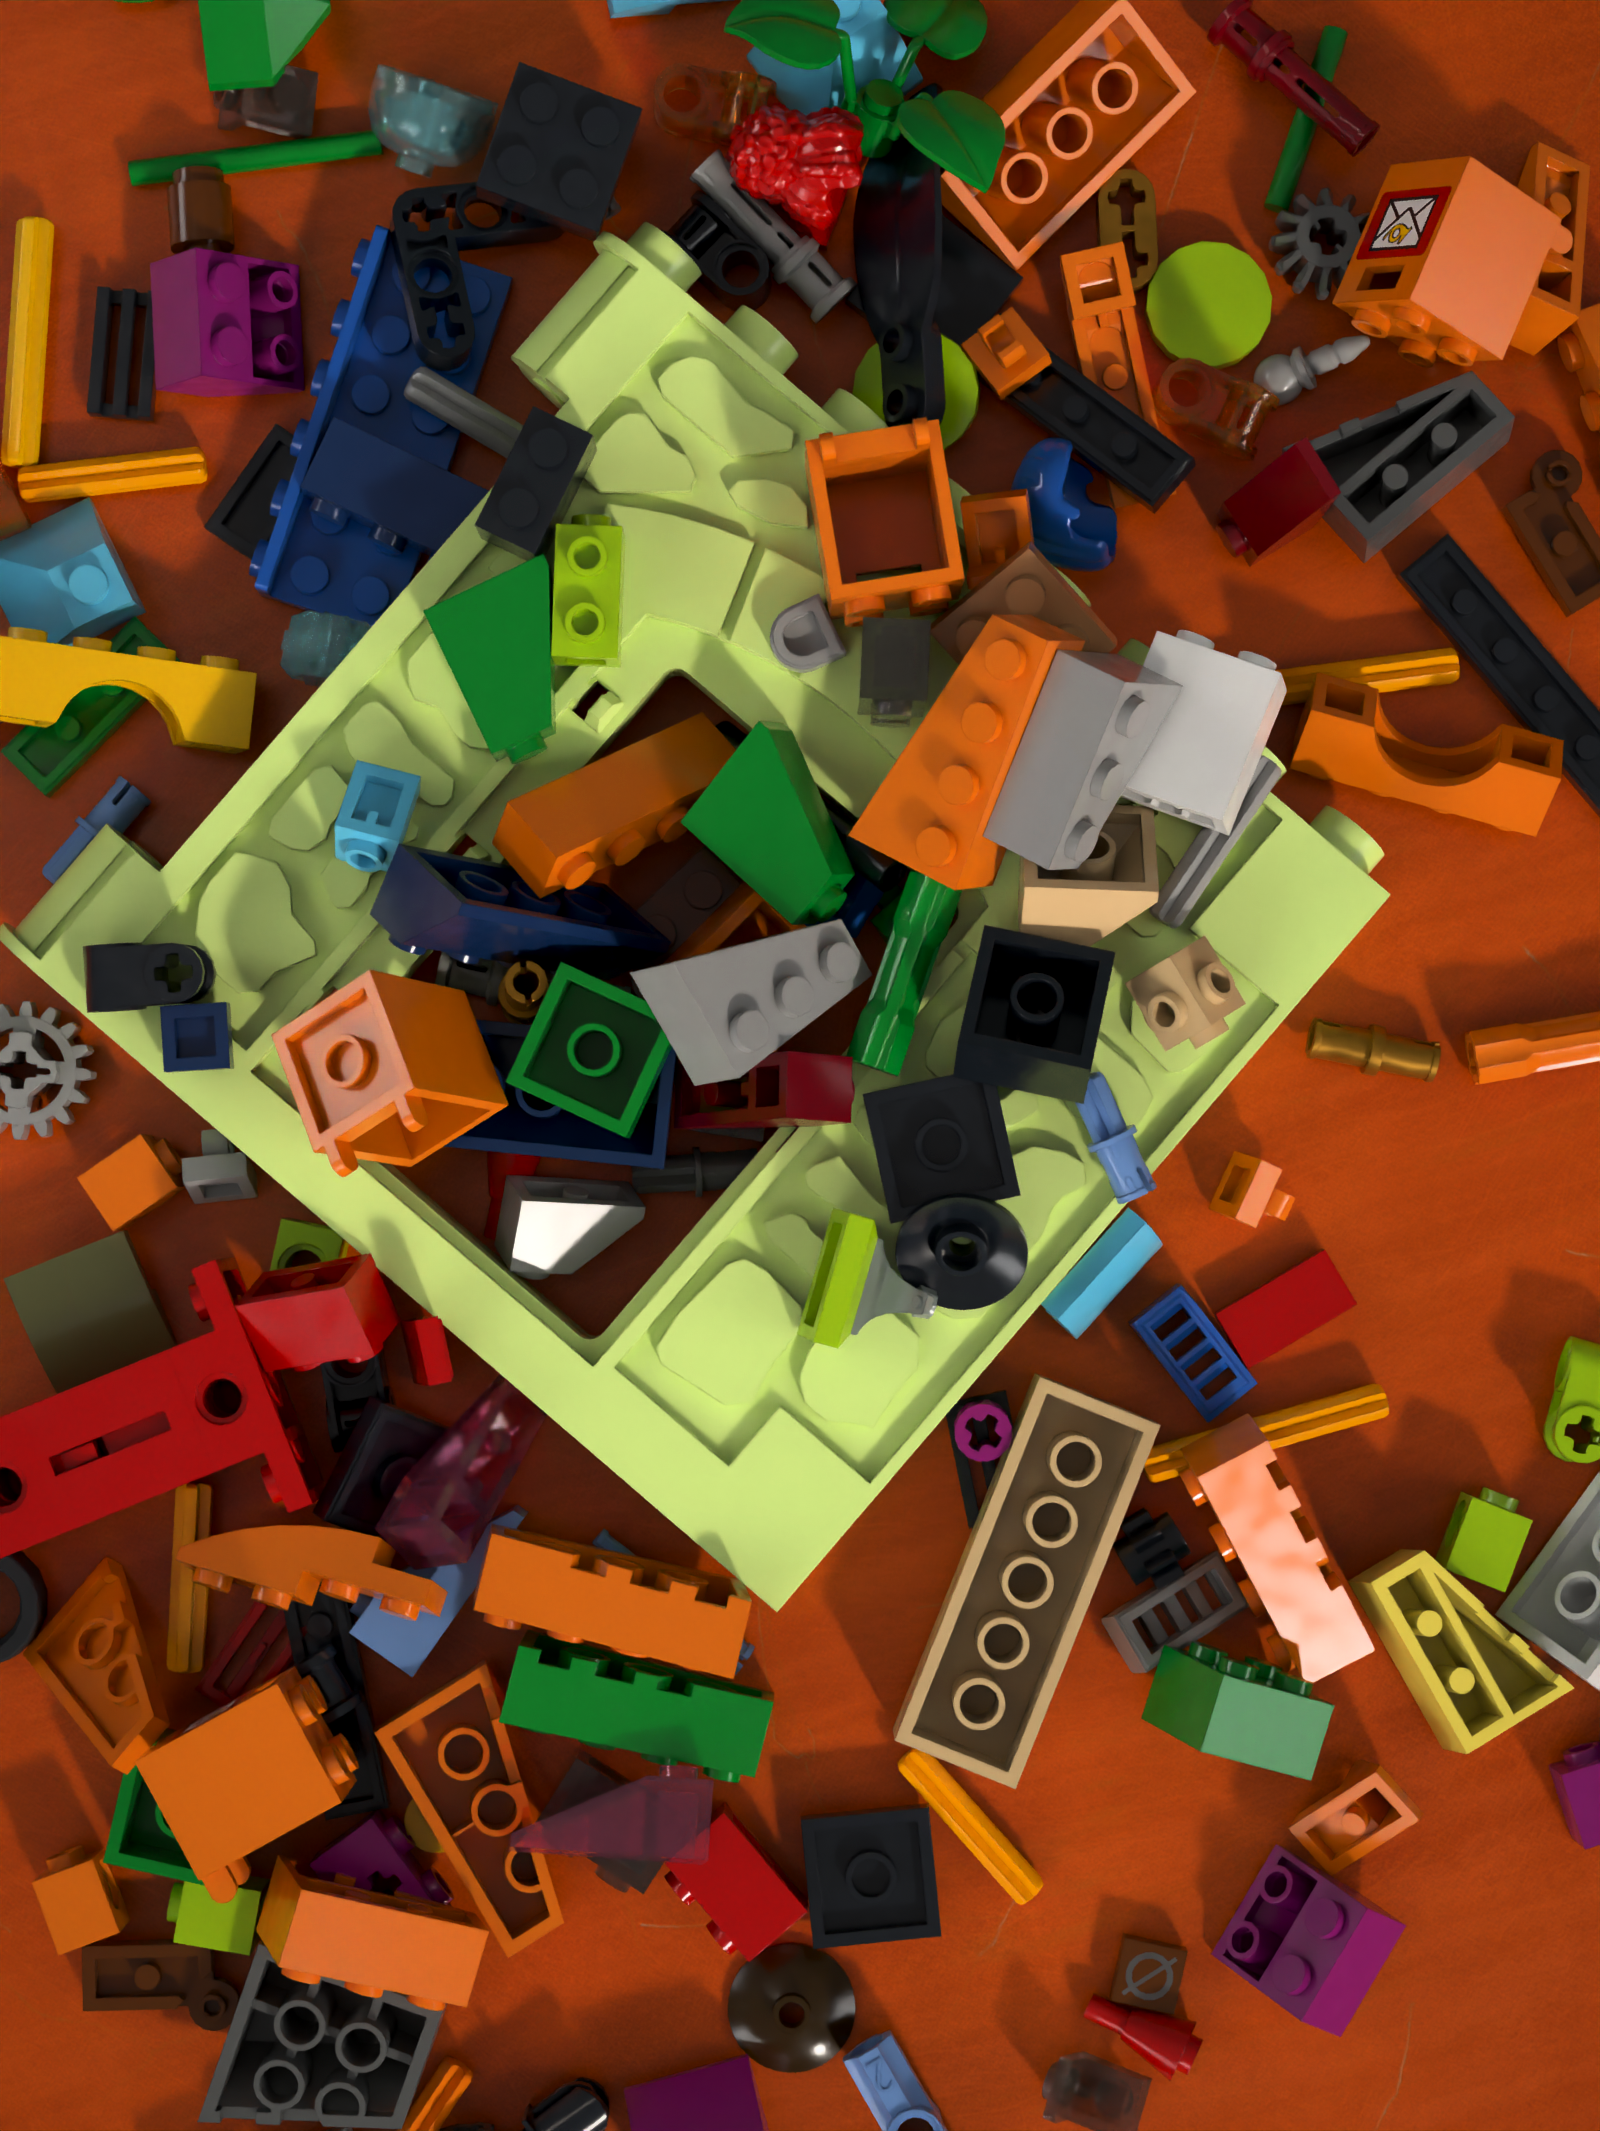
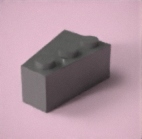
[1282,371,1515,563]

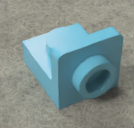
[334,760,421,872]

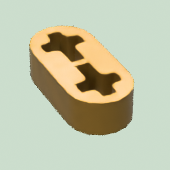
[1096,168,1158,294]

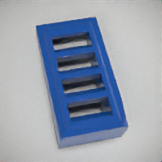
[1127,1283,1258,1423]

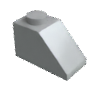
[494,1175,646,1280]

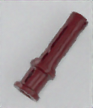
[1207,0,1380,157]

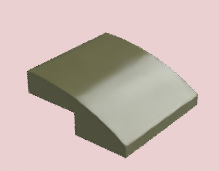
[4,1230,178,1394]

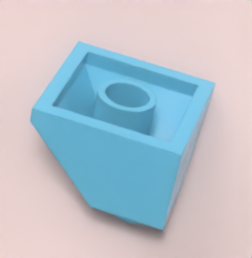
[746,0,923,115]
[0,497,146,646]

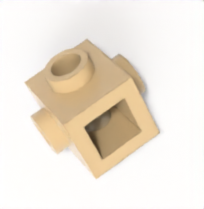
[1125,936,1246,1052]

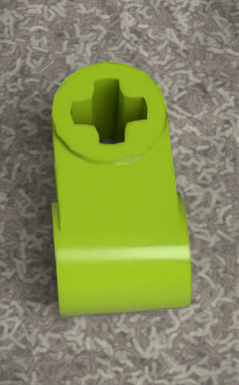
[1543,1336,1600,1463]

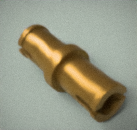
[498,961,549,1024]
[1305,1017,1441,1082]

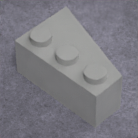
[983,649,1183,870]
[630,919,872,1086]

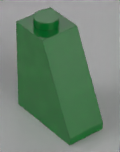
[423,554,556,764]
[680,721,855,925]

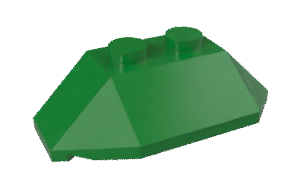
[198,0,331,91]

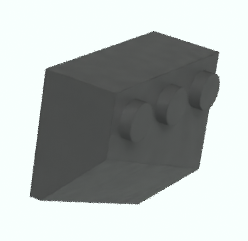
[197,1940,448,2129]

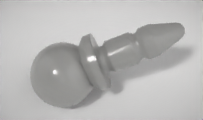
[1253,335,1370,405]

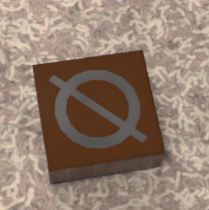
[1109,1933,1188,2015]

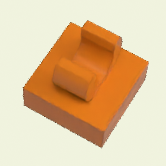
[961,307,1052,400]
[1208,1151,1295,1228]

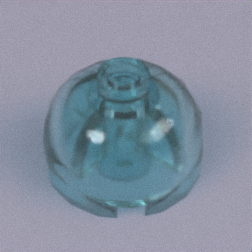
[367,64,498,177]

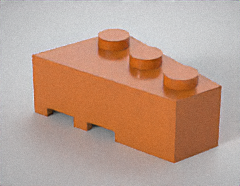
[256,1855,489,2011]

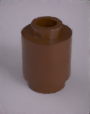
[167,166,235,254]

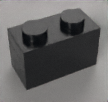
[475,406,597,561]

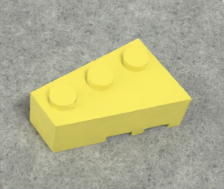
[1348,1549,1574,1754]

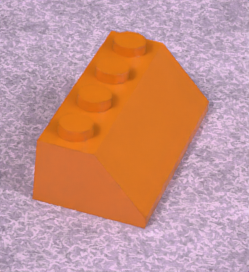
[940,0,1197,270]

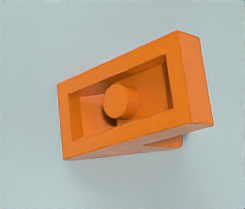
[1288,1759,1424,1876]

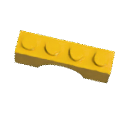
[0,627,257,754]

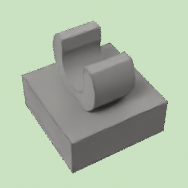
[182,1129,258,1204]

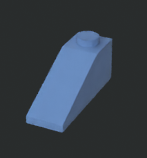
[349,1505,528,1677]

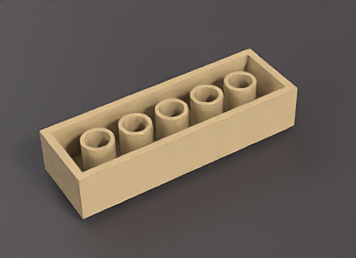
[893,1373,1161,1789]

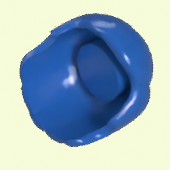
[1010,437,1117,572]

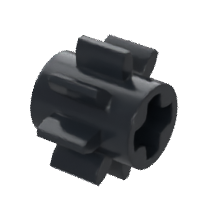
[1113,1507,1191,1590]

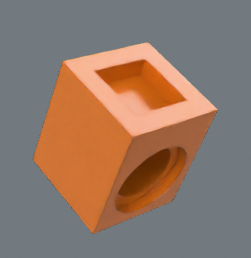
[77,1134,185,1231]
[32,1845,131,1956]

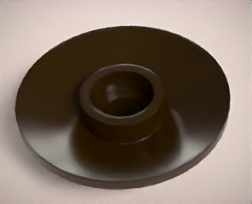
[728,1942,856,2073]

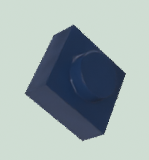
[160,1002,234,1073]

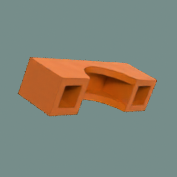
[1289,672,1564,837]

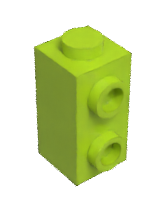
[551,514,625,667]

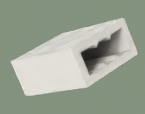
[1120,630,1287,836]

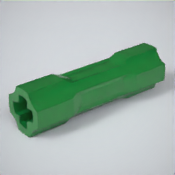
[846,870,962,1077]

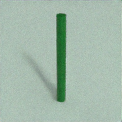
[128,129,383,187]

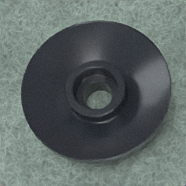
[895,1193,1028,1310]

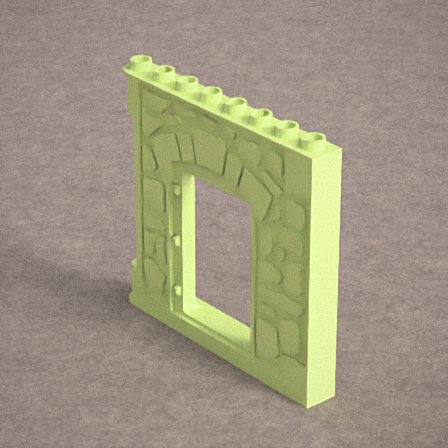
[0,222,1391,1612]

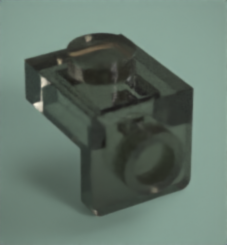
[213,65,319,139]
[1042,2051,1152,2131]

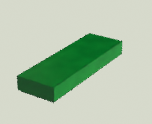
[0,616,182,798]

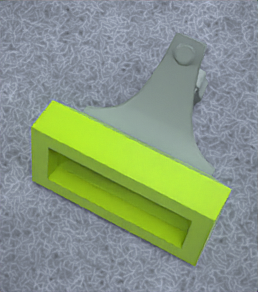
[797,1208,938,1348]

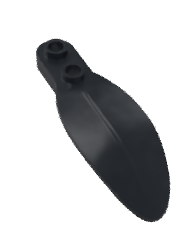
[853,83,946,427]

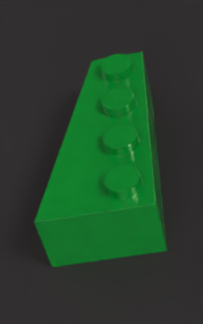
[499,1630,774,1783]

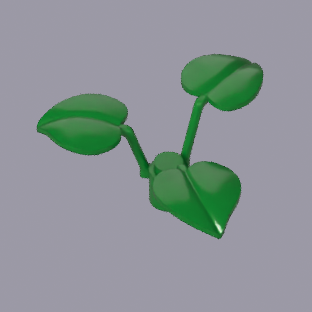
[723,0,1005,193]

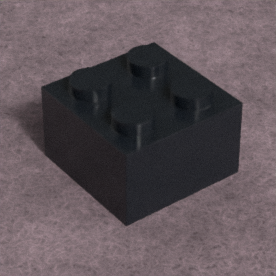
[476,62,642,242]
[953,925,1115,1104]

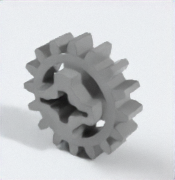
[0,1001,97,1140]

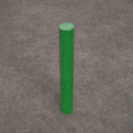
[1264,25,1348,213]

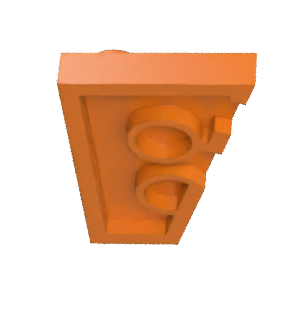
[23,1556,170,1775]

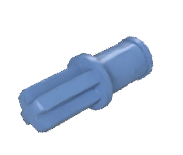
[42,775,152,885]
[1075,1072,1157,1204]

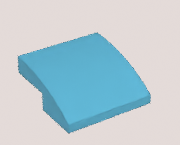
[1041,1207,1163,1340]

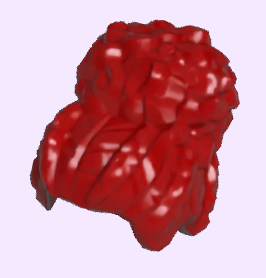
[729,103,864,231]

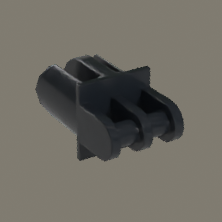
[521,2077,609,2131]

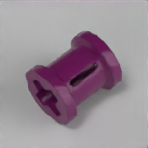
[954,1399,1012,1461]

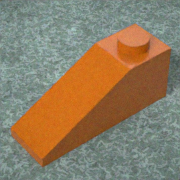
[1509,141,1590,356]

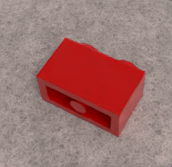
[234,1253,401,1372]
[664,1802,808,1962]

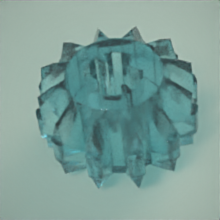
[280,610,372,687]

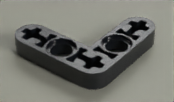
[390,182,566,371]

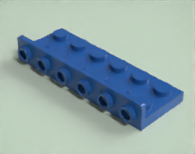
[249,225,513,632]

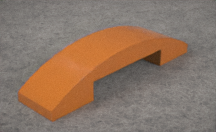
[1059,241,1176,509]

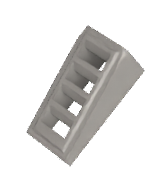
[1101,1551,1249,1674]

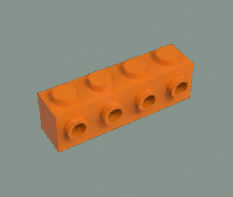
[492,712,736,898]

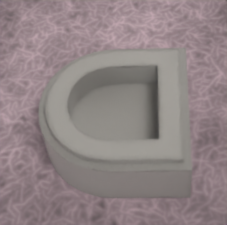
[770,594,846,673]

